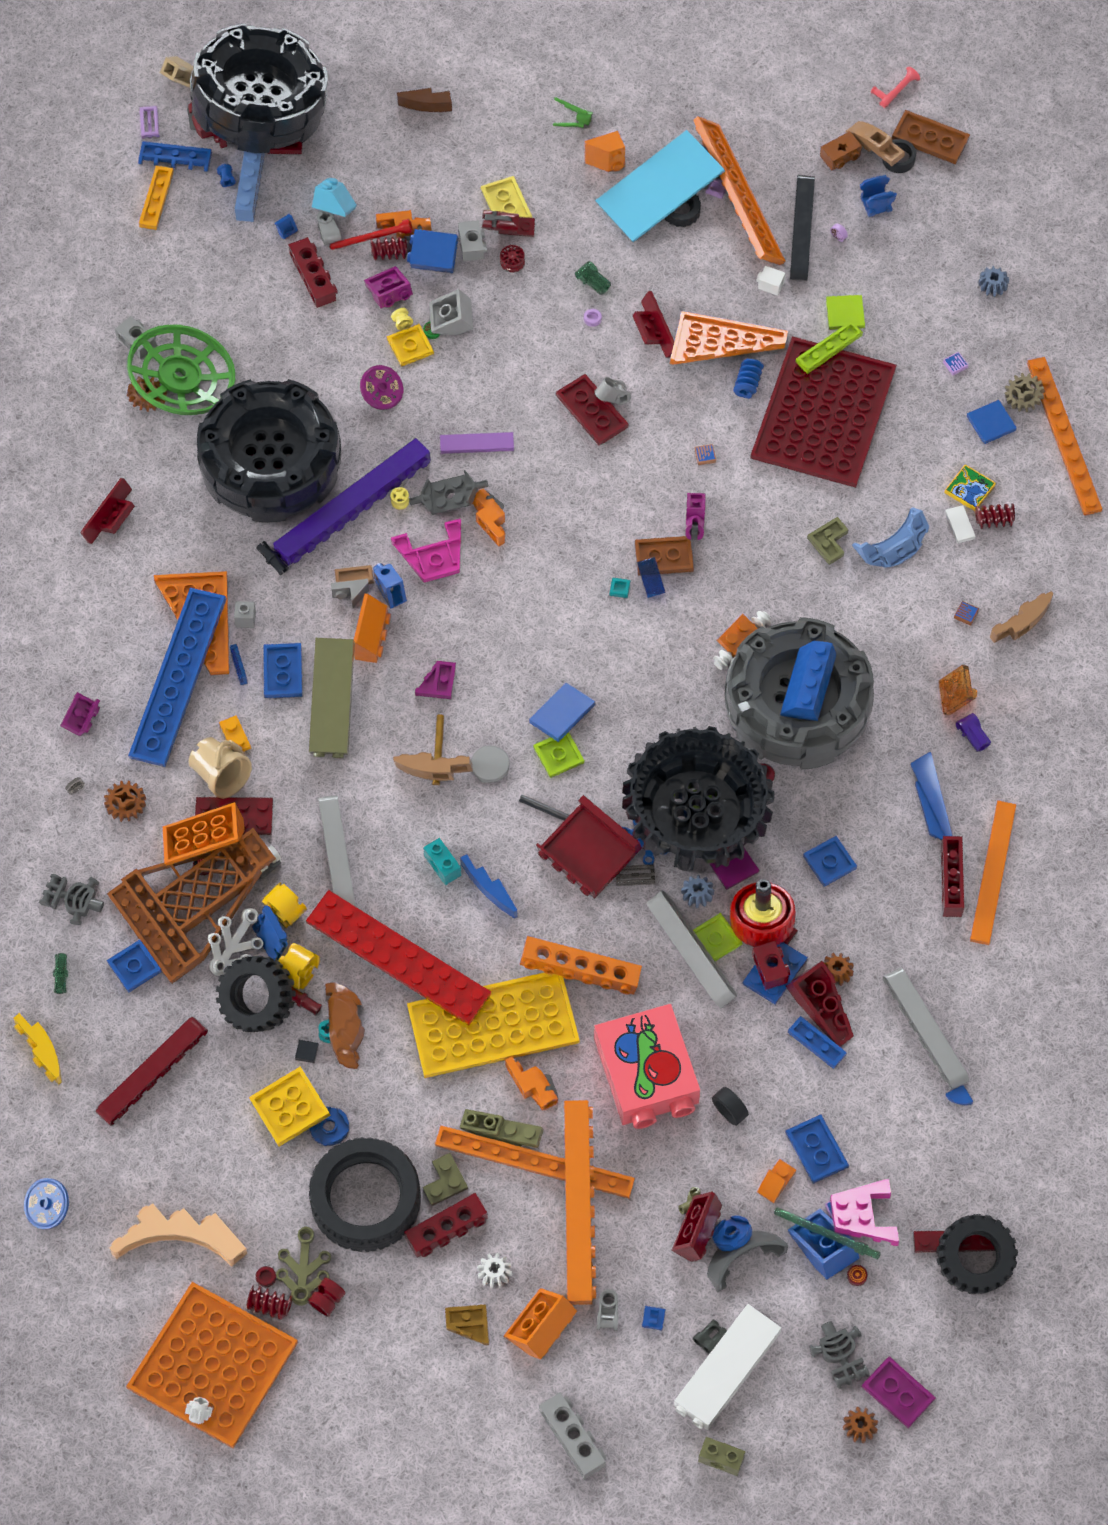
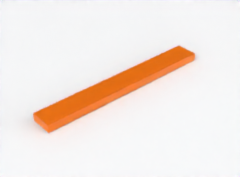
[970,800,1016,945]

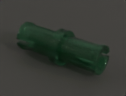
[53,953,68,994]

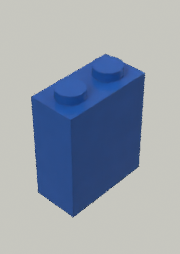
[407,229,458,273]

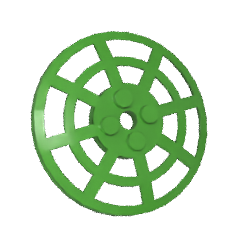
[127,324,235,415]

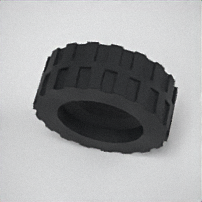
[665,194,701,227]

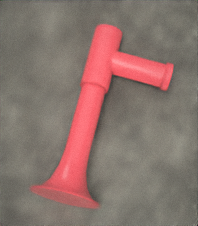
[871,67,920,108]

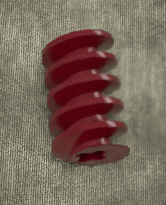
[371,237,407,261]
[975,503,1015,529]
[246,1285,293,1320]

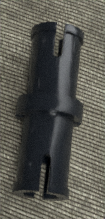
[256,541,289,576]

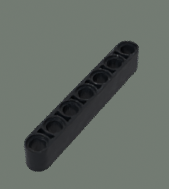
[790,175,815,281]

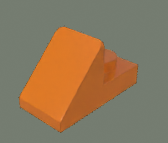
[757,1159,796,1203]

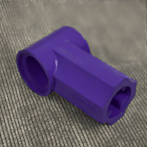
[956,713,991,752]

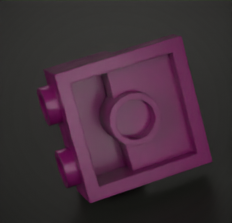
[364,266,413,309]

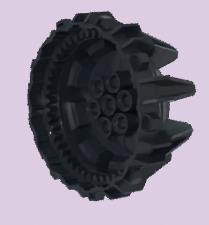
[622,726,775,871]

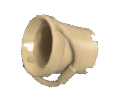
[189,737,252,799]

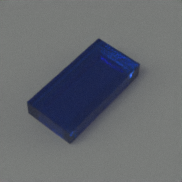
[637,557,666,598]
[230,644,248,685]

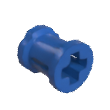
[217,164,236,188]

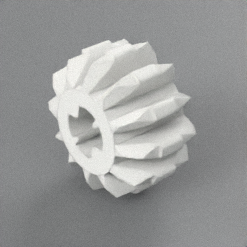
[477,1253,512,1289]

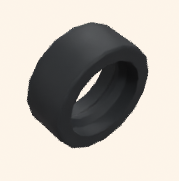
[882,139,916,173]
[712,1087,749,1126]

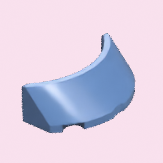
[852,507,929,567]

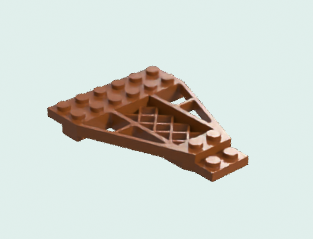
[107,828,276,984]

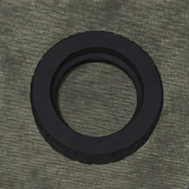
[309,1137,421,1252]

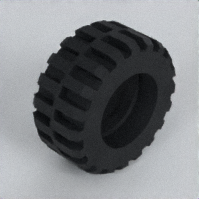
[216,956,296,1032]
[936,1214,1018,1294]

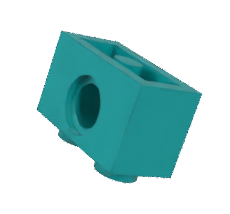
[423,837,461,885]

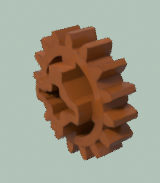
[127,376,167,412]
[104,780,146,822]

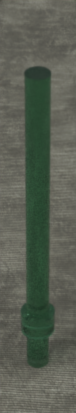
[774,1207,881,1260]

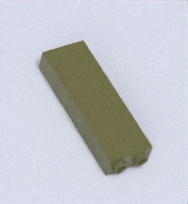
[309,637,355,758]

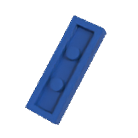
[788,1016,847,1069]

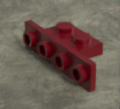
[632,291,675,358]
[80,478,135,544]

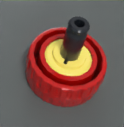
[730,879,796,947]

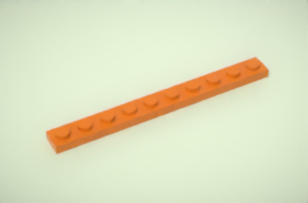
[1027,357,1102,516]
[435,1125,635,1199]

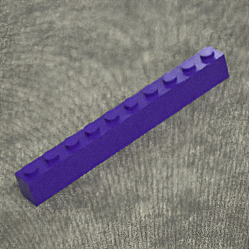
[273,438,431,566]

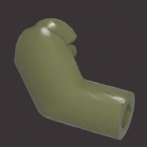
[678,1187,701,1215]

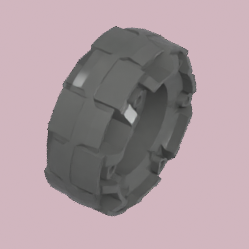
[724,617,874,770]

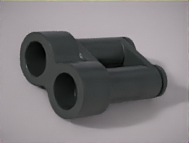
[692,1319,727,1354]

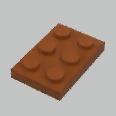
[635,536,694,576]

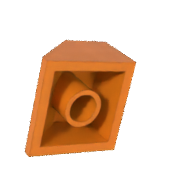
[585,131,625,172]

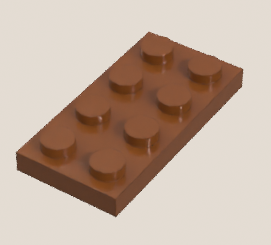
[892,110,970,165]

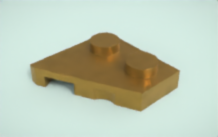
[445,1304,489,1345]

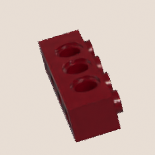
[288,237,338,308]
[941,836,964,917]
[404,1193,488,1258]

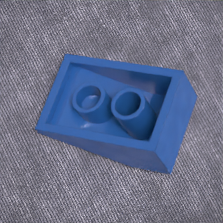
[788,1209,860,1280]

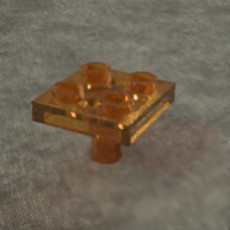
[939,665,977,715]

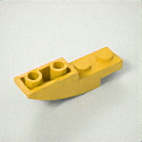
[13,1013,62,1085]

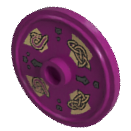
[360,365,403,410]

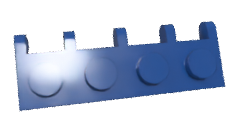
[138,141,212,172]

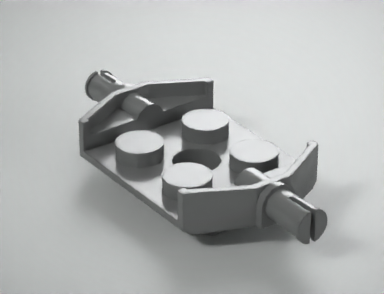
[409,470,489,515]

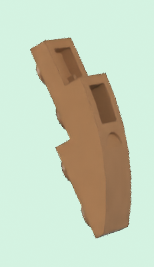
[845,121,905,166]
[990,591,1053,643]
[393,752,473,781]

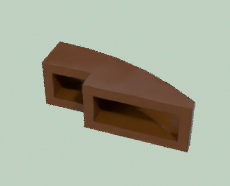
[397,88,452,112]

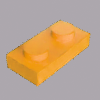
[219,715,251,752]

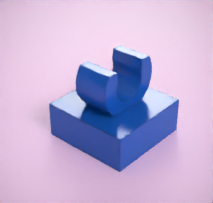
[275,214,298,239]
[642,1306,666,1331]

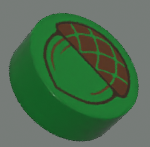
[423,321,441,339]

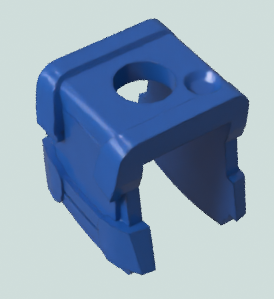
[860,175,897,217]

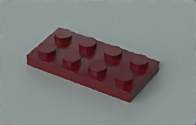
[556,374,629,446]
[195,797,273,835]

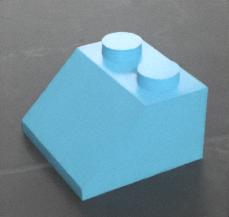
[312,178,356,217]

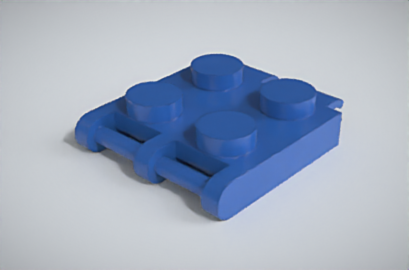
[252,905,288,961]

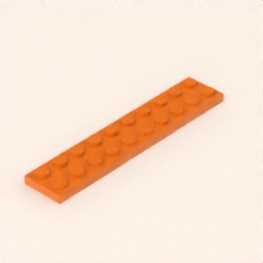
[693,116,786,265]

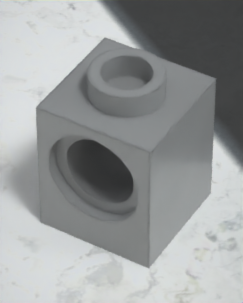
[234,601,256,628]

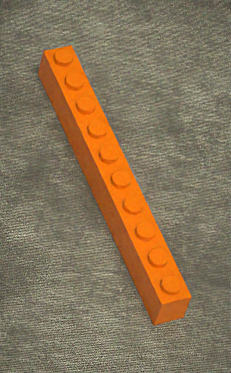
[564,1100,596,1305]

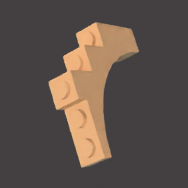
[110,1203,247,1267]

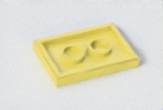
[481,176,532,218]

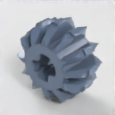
[978,265,1009,297]
[681,874,715,908]

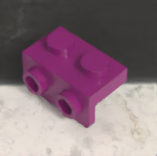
[60,692,100,736]

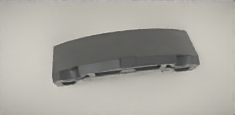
[707,1231,788,1292]

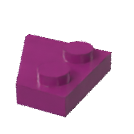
[415,661,456,699]

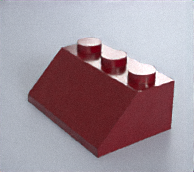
[671,1191,722,1262]

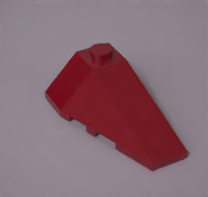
[785,961,854,1047]

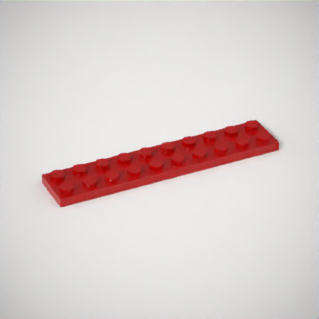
[306,890,491,1025]

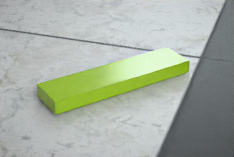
[796,320,863,374]

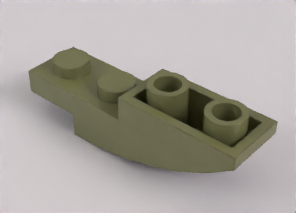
[460,1109,544,1148]

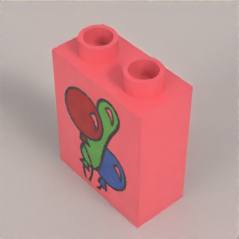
[594,1004,700,1129]

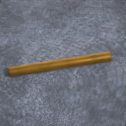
[432,714,444,785]

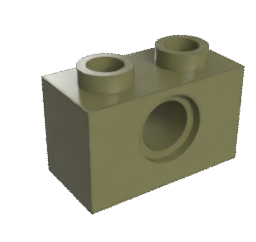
[698,1437,746,1477]

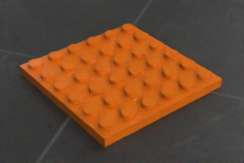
[126,1282,298,1448]

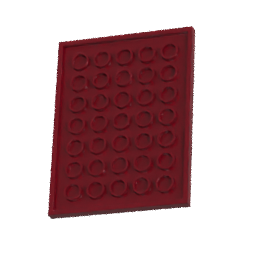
[750,336,897,488]

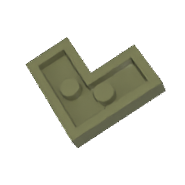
[807,516,848,565]
[423,1153,468,1206]

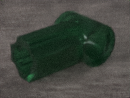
[574,261,611,295]

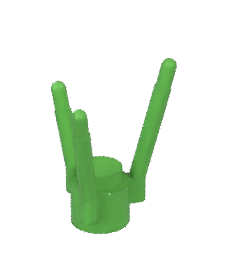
[553,97,593,128]

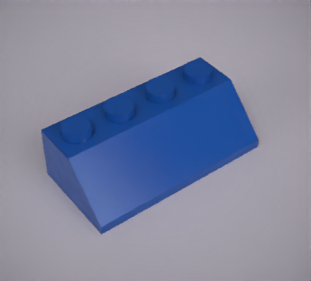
[780,641,837,721]

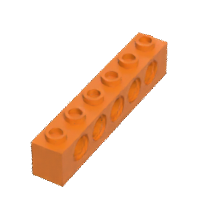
[520,936,642,995]

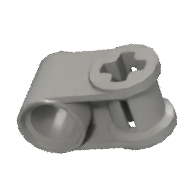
[317,210,342,246]
[595,377,631,405]
[597,1289,618,1331]

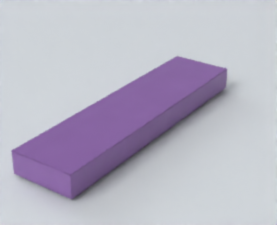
[440,432,514,454]

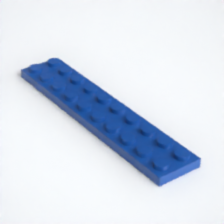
[128,588,226,767]

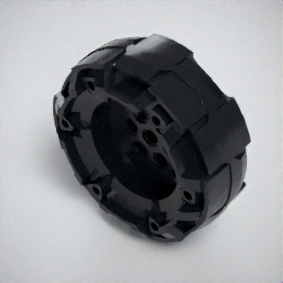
[190,23,328,153]
[197,379,342,523]

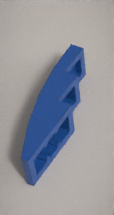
[460,854,518,919]

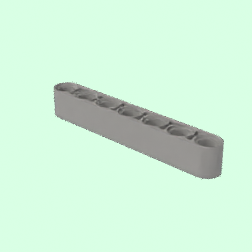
[318,795,356,907]
[647,890,737,1008]
[883,967,969,1091]

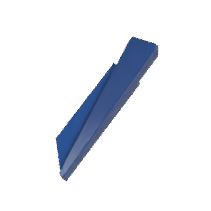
[910,752,953,840]

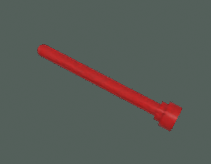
[329,219,413,250]

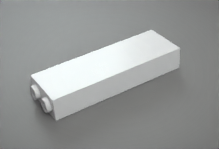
[674,1304,781,1430]

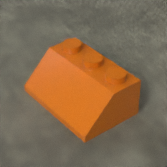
[354,593,391,663]
[504,1288,577,1360]

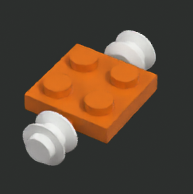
[713,611,771,670]

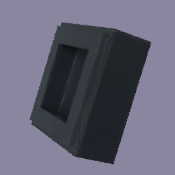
[295,1039,319,1063]

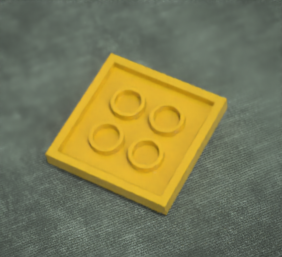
[249,1066,331,1147]

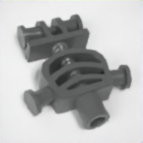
[39,874,104,925]
[809,1321,870,1389]

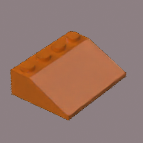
[163,802,244,866]

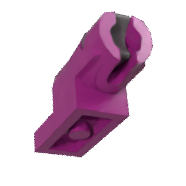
[685,493,706,540]

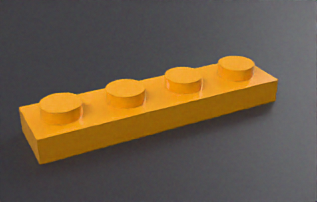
[139,166,174,230]

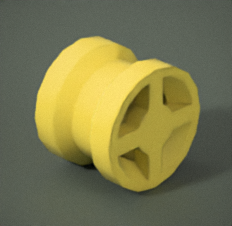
[391,308,413,330]
[390,487,409,510]

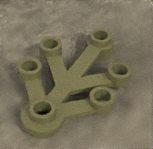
[276,1227,331,1306]

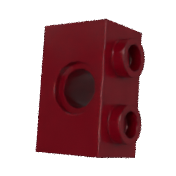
[752,941,790,990]

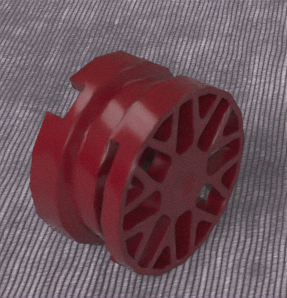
[500,245,525,273]

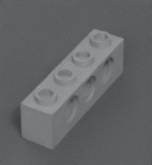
[539,1393,607,1480]

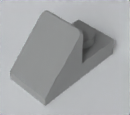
[331,579,369,608]

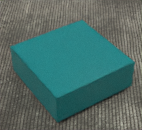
[609,577,631,598]

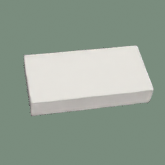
[945,505,975,544]

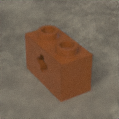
[820,131,862,171]

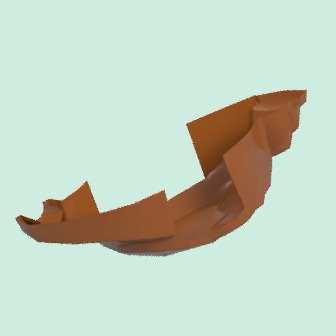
[325,982,365,1069]

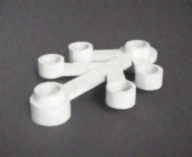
[208,908,263,976]

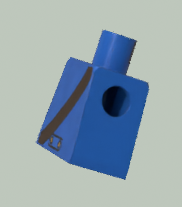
[373,563,407,609]

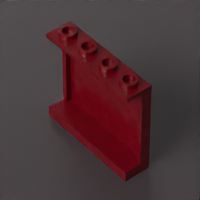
[536,795,642,899]

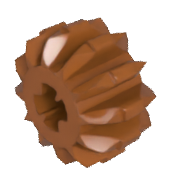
[824,952,854,986]
[843,1407,878,1443]

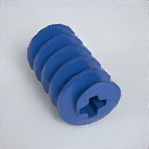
[733,358,764,399]

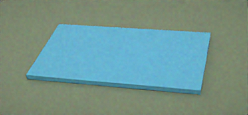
[595,130,725,242]

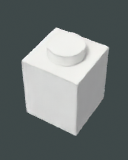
[756,266,785,296]

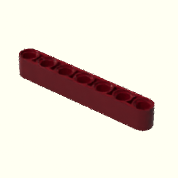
[96,1017,208,1126]

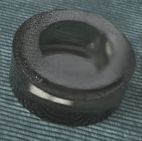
[65,777,85,795]

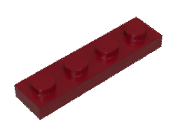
[913,1231,995,1253]

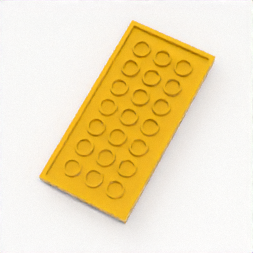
[407,973,580,1078]

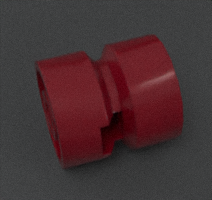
[308,1277,346,1317]

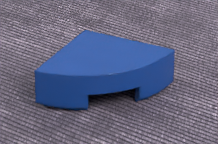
[945,1085,973,1106]

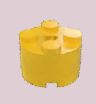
[262,882,307,928]
[278,943,320,990]

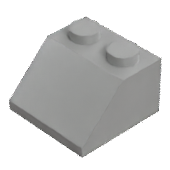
[429,289,473,335]

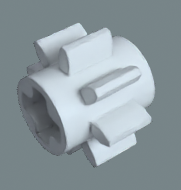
[185,1397,213,1424]

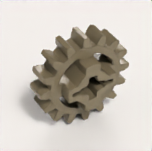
[1004,373,1045,412]

